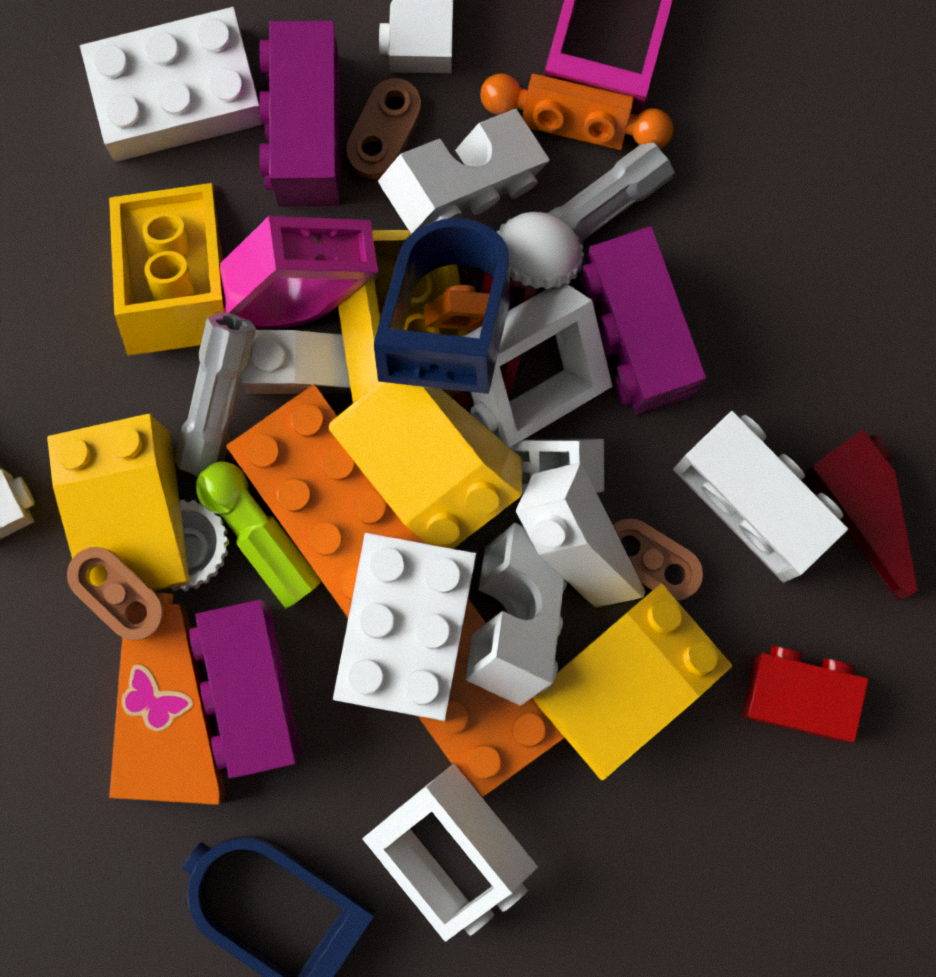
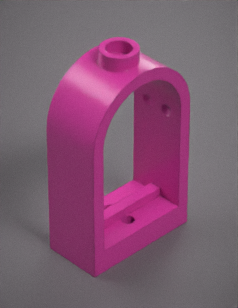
[544,0,672,113]
[220,216,378,330]

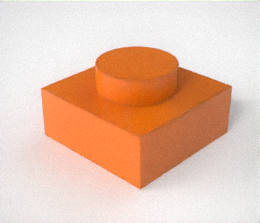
[424,285,490,331]

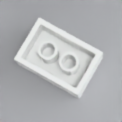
[80,7,263,162]
[673,411,848,583]
[333,533,476,721]

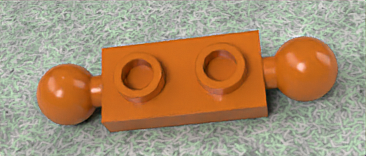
[480,73,674,150]

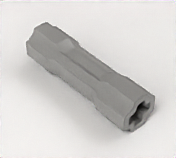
[548,142,675,244]
[174,312,256,477]

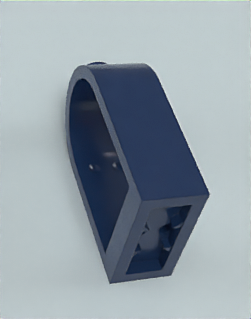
[373,219,511,394]
[182,836,376,977]

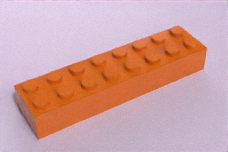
[226,384,565,797]

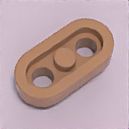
[346,78,421,180]
[613,519,703,601]
[67,547,165,640]

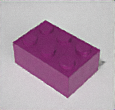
[260,21,340,206]
[578,226,706,416]
[189,599,303,779]

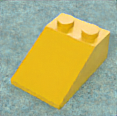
[109,183,226,356]
[329,382,522,549]
[47,413,190,591]
[532,583,733,781]

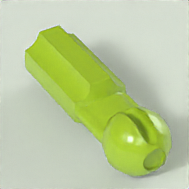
[196,461,322,609]

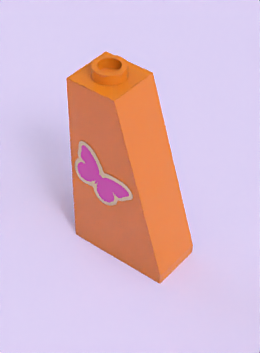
[109,593,226,805]

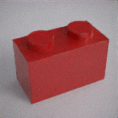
[741,646,868,743]

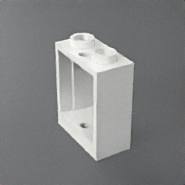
[464,284,612,447]
[362,763,538,942]

